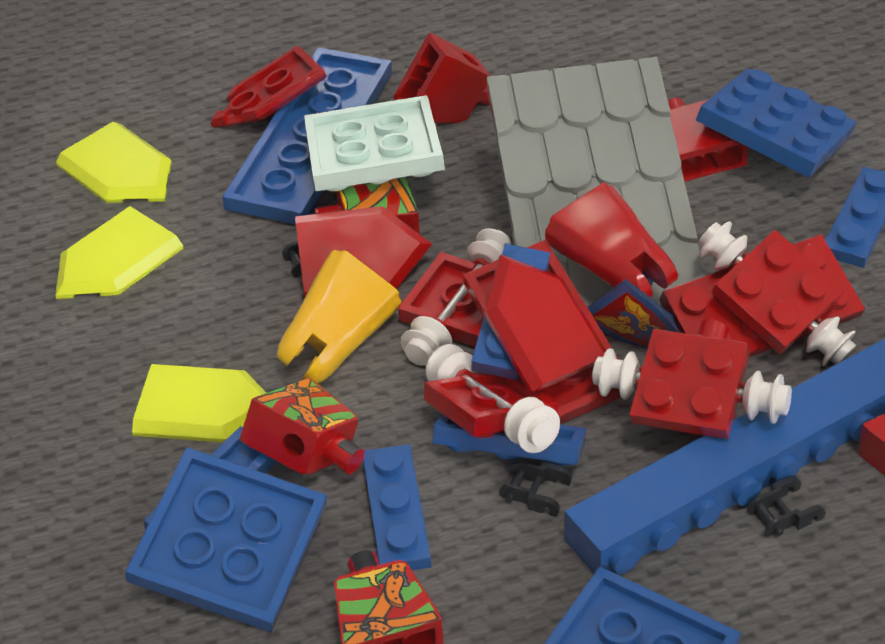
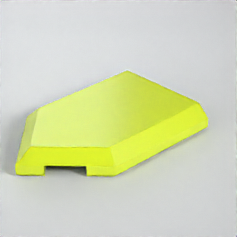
[56,122,172,203]
[55,206,184,299]
[132,364,266,443]

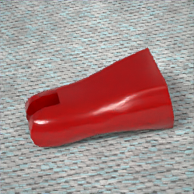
[545,182,679,298]

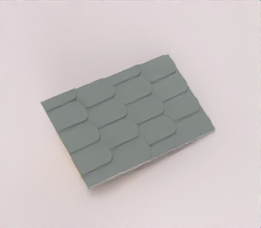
[487,57,705,308]

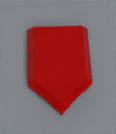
[210,46,327,127]
[295,206,432,297]
[483,254,607,394]

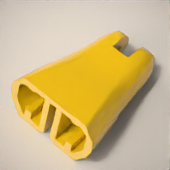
[276,250,402,384]

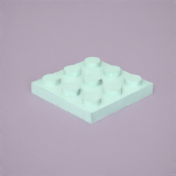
[304,95,445,191]

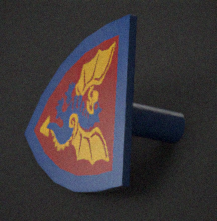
[587,271,680,349]

